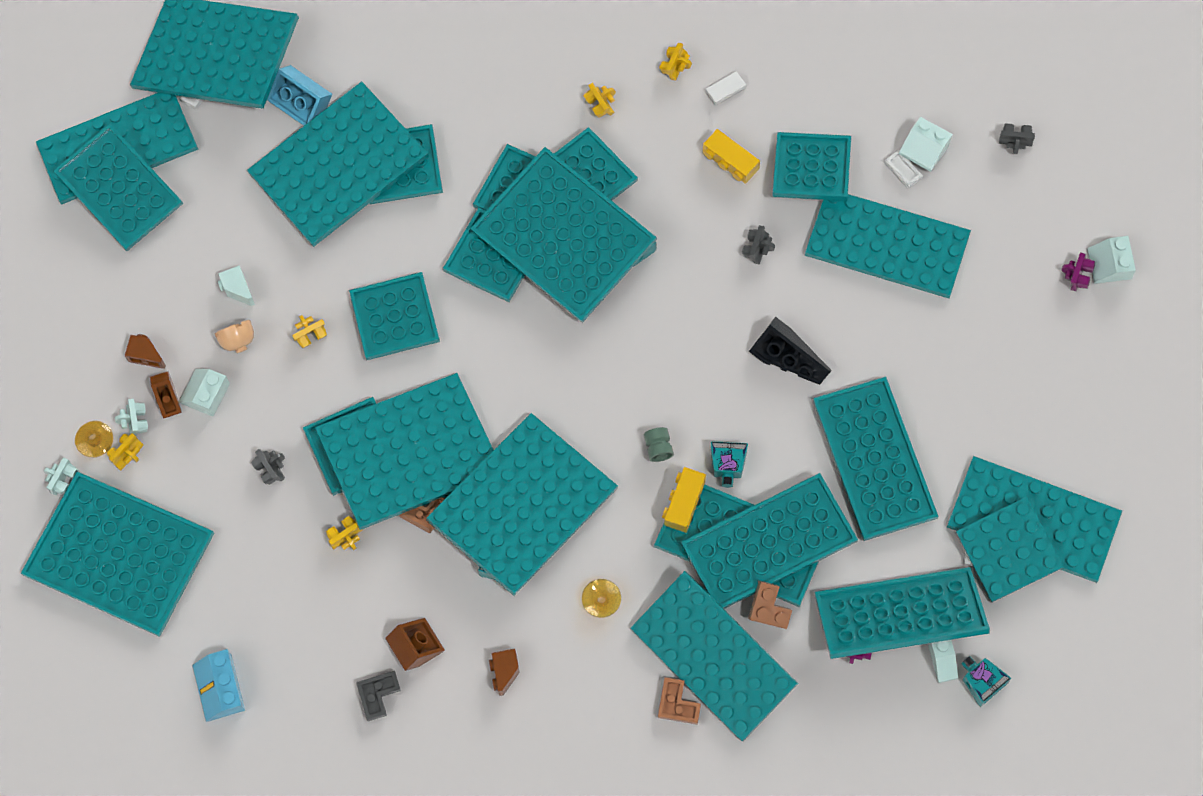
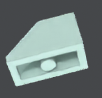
[217,265,255,306]
[928,640,958,683]

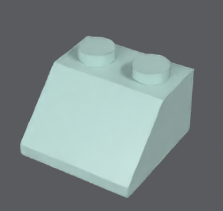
[899,117,953,172]
[1087,236,1136,284]
[179,369,230,416]

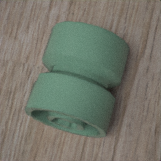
[644,427,674,462]

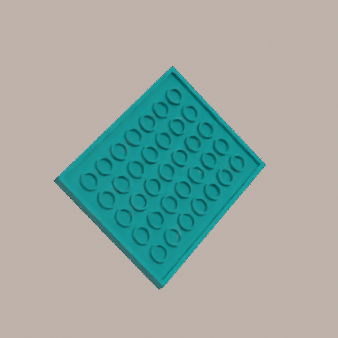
[130,0,299,109]
[247,81,429,247]
[470,147,657,323]
[315,373,493,530]
[426,413,618,596]
[21,472,214,637]

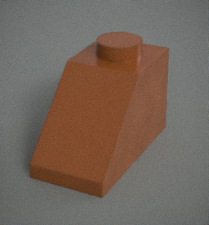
[125,334,166,369]
[150,371,182,419]

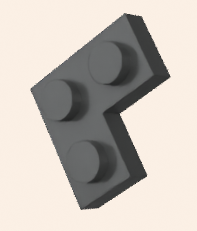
[356,671,401,721]

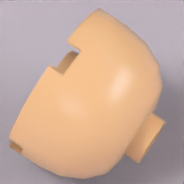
[215,320,254,353]

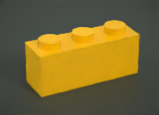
[703,129,760,184]
[662,467,706,533]

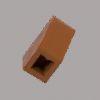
[489,649,520,696]

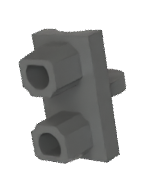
[999,123,1035,154]
[742,225,775,264]
[251,449,285,485]

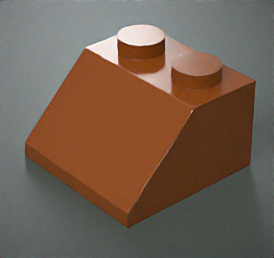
[385,618,445,671]

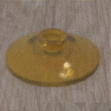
[75,421,113,458]
[582,579,621,618]

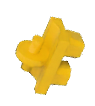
[659,43,692,81]
[583,82,616,118]
[292,315,327,348]
[107,433,144,471]
[326,516,363,551]

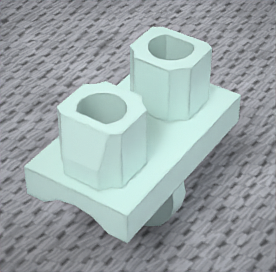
[115,399,148,436]
[44,458,79,495]

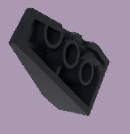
[748,316,831,385]

